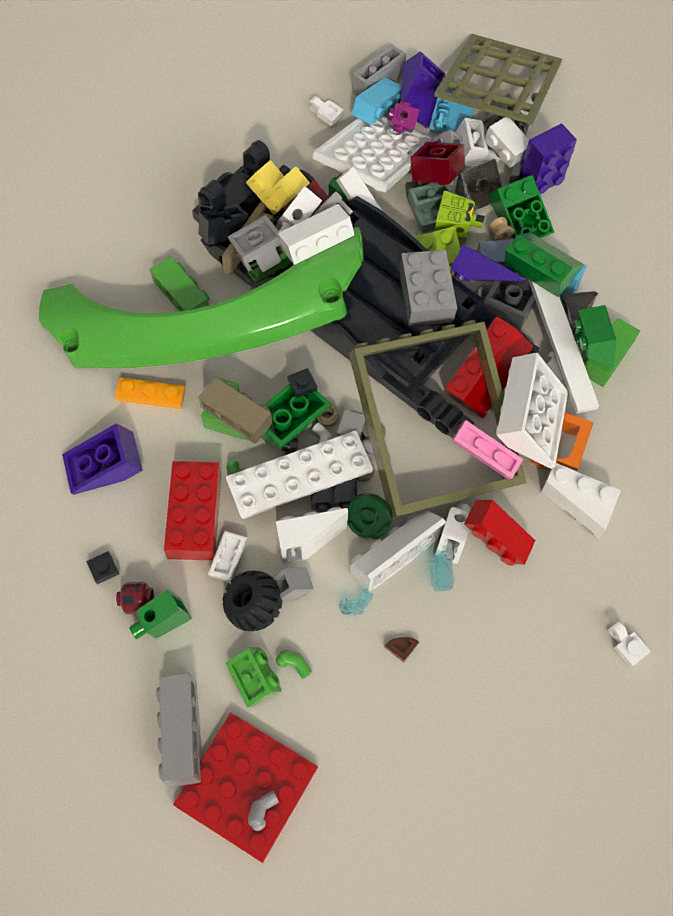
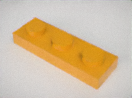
[114,377,186,409]

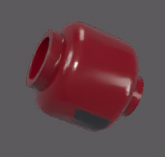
[116,582,154,614]

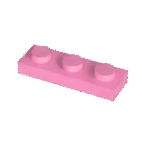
[451,420,523,480]

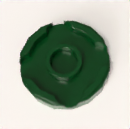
[346,493,393,539]

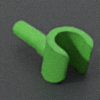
[226,461,244,476]

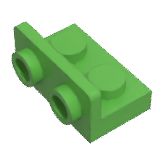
[226,647,282,708]

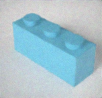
[352,77,402,125]

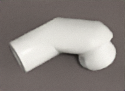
[312,423,333,443]

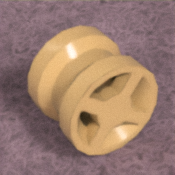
[488,217,514,241]

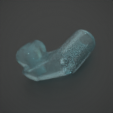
[339,589,374,616]

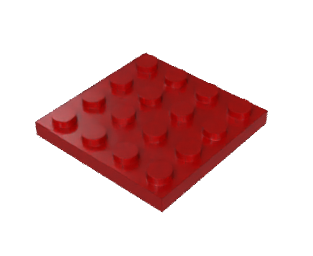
[173,713,318,863]

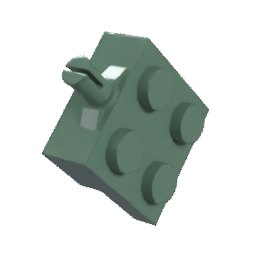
[408,181,453,231]

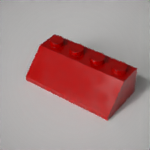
[445,316,534,419]

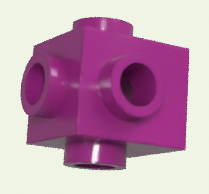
[387,102,419,133]

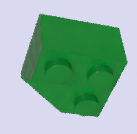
[574,305,616,368]

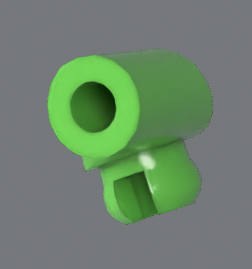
[276,650,312,679]

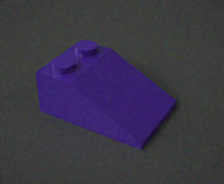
[450,245,526,283]
[62,423,143,495]

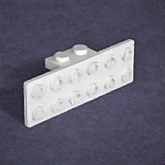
[226,431,373,519]

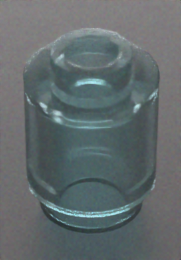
[428,554,455,591]

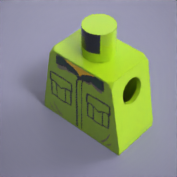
[434,191,485,237]

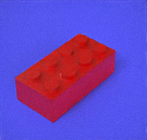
[164,461,222,560]

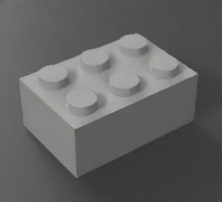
[399,250,457,326]

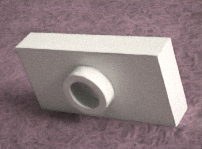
[208,531,247,583]

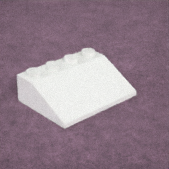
[496,353,568,469]

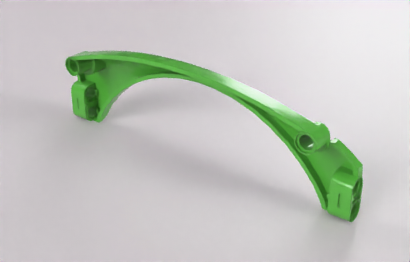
[39,227,364,368]

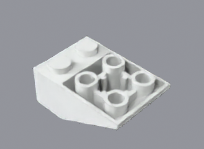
[276,507,348,565]

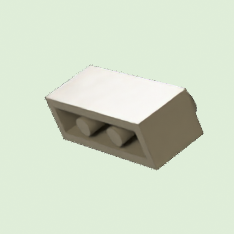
[198,377,272,444]

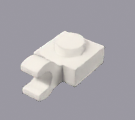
[309,96,344,126]
[607,621,651,668]

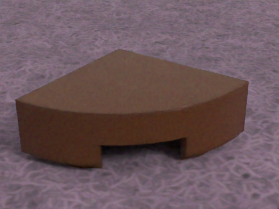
[384,637,419,663]

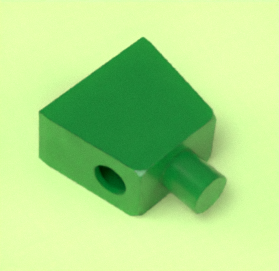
[129,589,192,640]

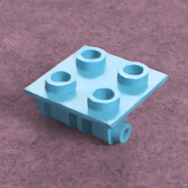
[429,89,477,132]

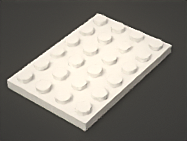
[313,116,431,192]

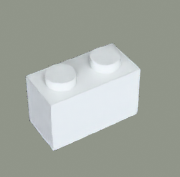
[485,117,529,168]

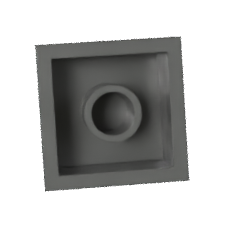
[483,275,536,331]

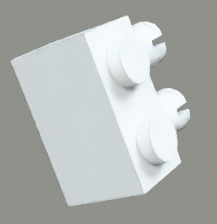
[455,118,500,168]

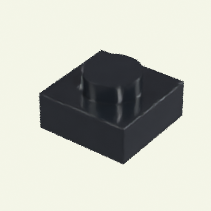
[287,368,317,399]
[86,551,119,585]

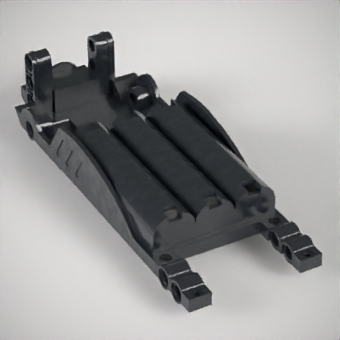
[192,140,540,439]

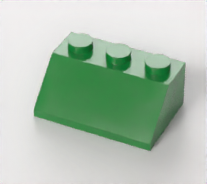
[504,232,584,297]
[261,384,331,448]

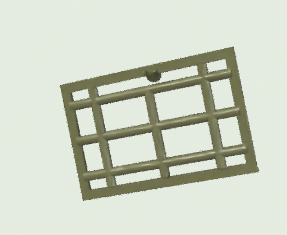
[434,34,562,125]

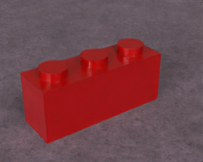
[464,500,536,566]

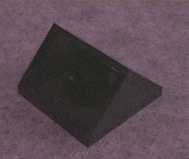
[455,159,502,211]
[561,291,598,335]

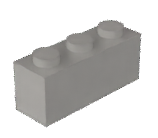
[352,45,406,96]

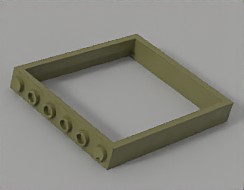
[349,320,527,517]

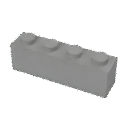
[156,673,201,787]

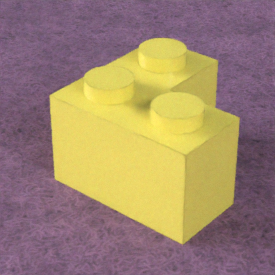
[246,160,310,215]

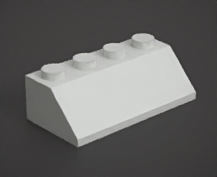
[350,509,446,594]

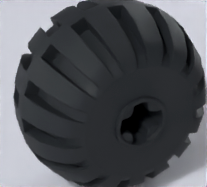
[222,570,283,631]

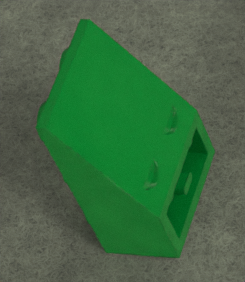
[488,175,555,239]

